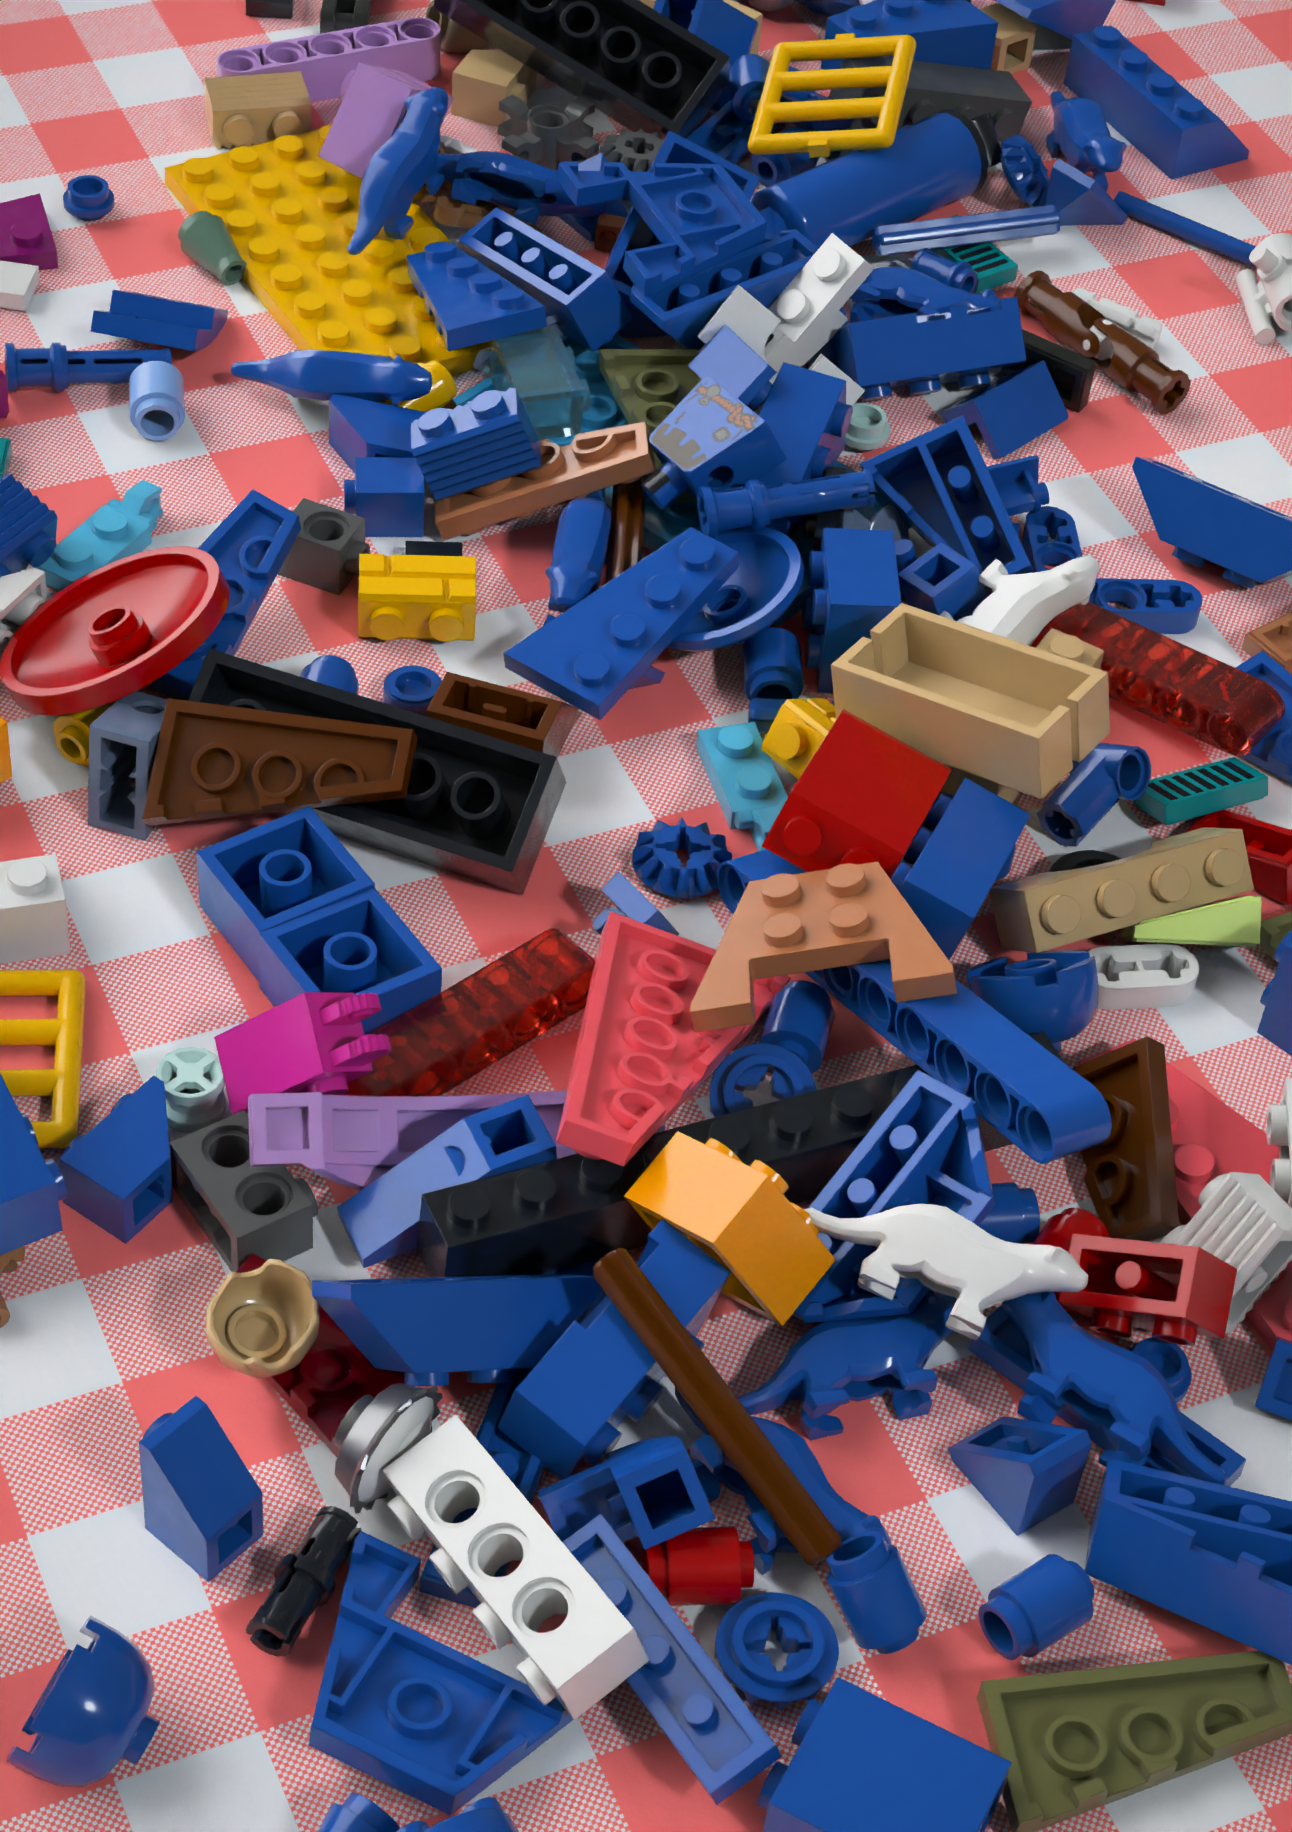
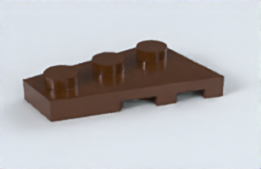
[1072,1036,1179,1242]

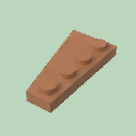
[435,422,656,540]

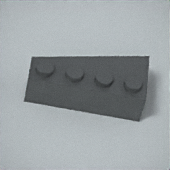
[828,57,1032,161]

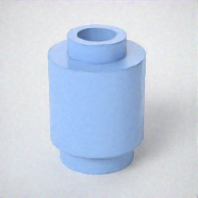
[129,361,185,441]

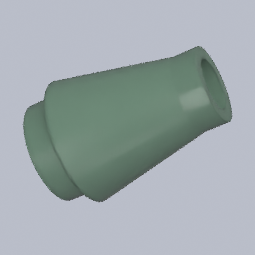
[178,211,247,286]

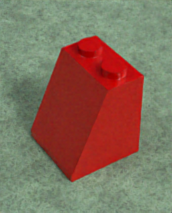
[762,709,952,879]

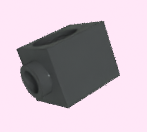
[278,498,370,595]

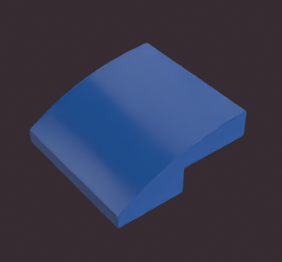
[91,290,228,351]

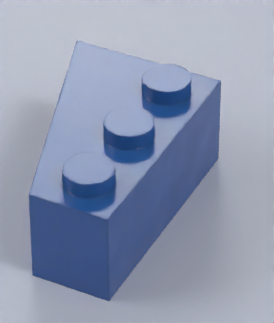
[833,296,1026,402]
[497,1219,731,1480]
[1085,1458,1292,1665]

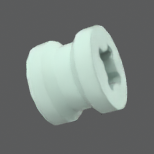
[156,1047,226,1133]

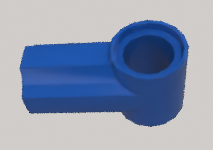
[1037,742,1151,847]

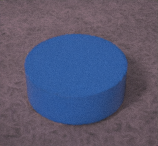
[383,665,442,716]

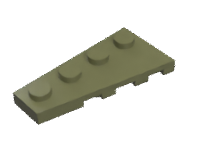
[598,349,702,504]
[977,1650,1292,1832]

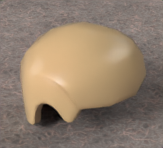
[206,1258,319,1378]

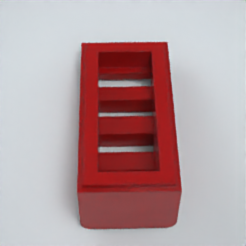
[1184,810,1292,905]

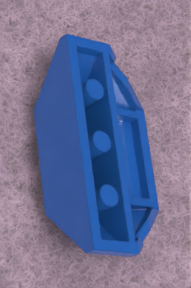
[630,229,819,349]
[1132,456,1292,589]
[792,1070,995,1323]
[312,1274,601,1386]

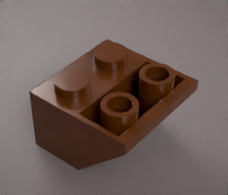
[426,672,578,758]

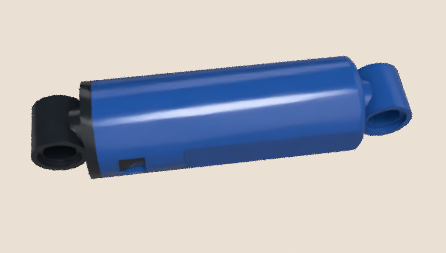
[751,110,1002,248]

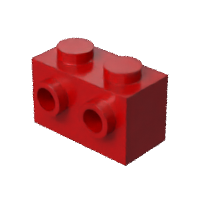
[1059,1234,1237,1346]

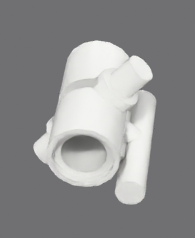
[1236,233,1292,345]

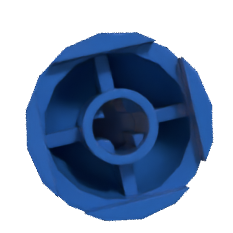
[966,950,1099,1053]
[6,1615,160,1787]

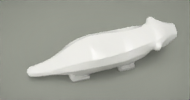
[939,555,1100,646]
[804,1203,1088,1340]

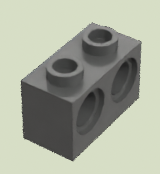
[170,1110,318,1272]

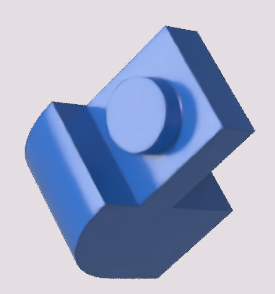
[538,1436,715,1550]

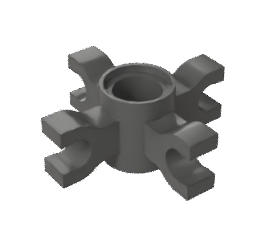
[498,94,600,170]

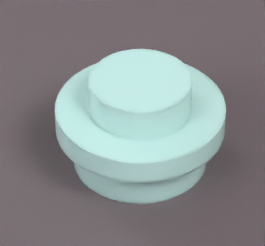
[845,403,891,452]

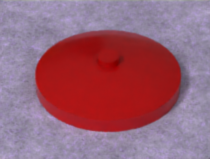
[0,546,230,715]

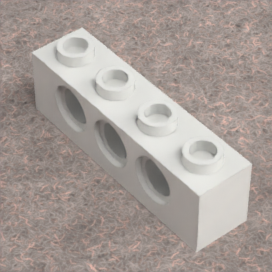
[382,1414,650,1720]

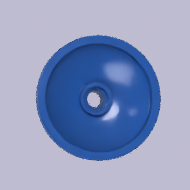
[667,526,804,652]

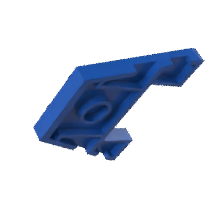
[557,162,767,297]
[309,1531,574,1816]

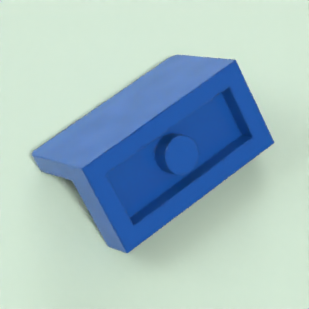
[941,360,1068,460]

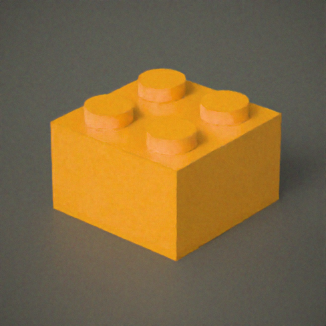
[624,1131,836,1326]

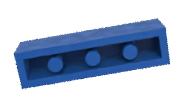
[458,207,633,352]

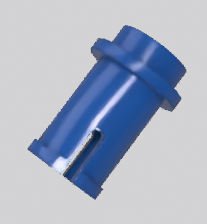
[910,248,977,293]

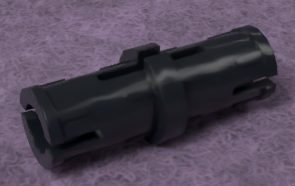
[246,1506,362,1656]

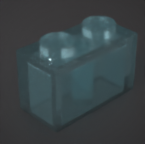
[490,325,590,440]

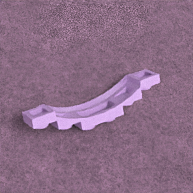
[248,1090,665,1190]

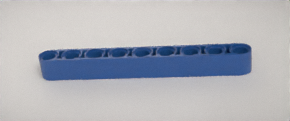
[717,849,1112,1164]

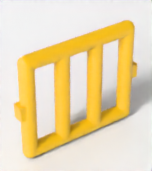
[748,33,917,158]
[0,969,86,1149]

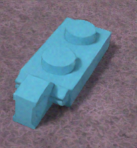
[36,480,163,591]
[696,722,788,851]

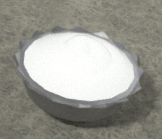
[334,1383,443,1513]

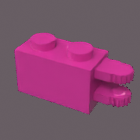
[214,992,392,1115]

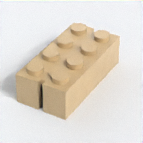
[831,603,1110,799]

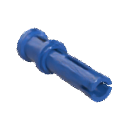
[4,342,172,393]
[697,469,875,538]

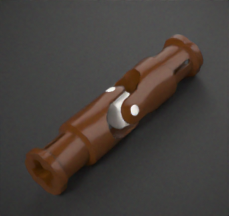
[1014,270,1191,414]

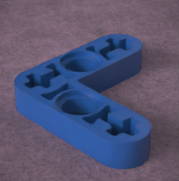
[1021,506,1202,634]

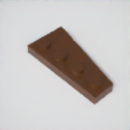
[142,698,418,826]

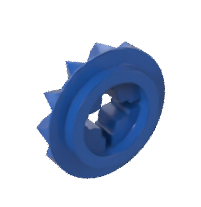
[1000,134,1050,207]
[632,817,732,898]
[709,1043,816,1117]
[714,1592,839,1711]

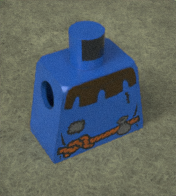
[641,375,787,510]

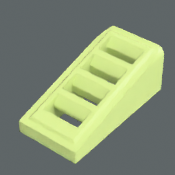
[1121,895,1262,947]

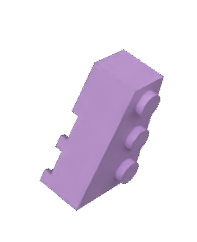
[318,62,454,179]

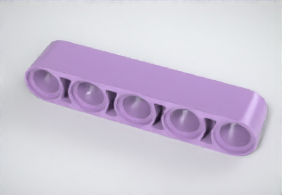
[217,17,441,103]

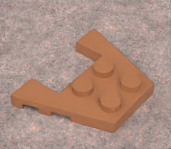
[690,861,957,1033]

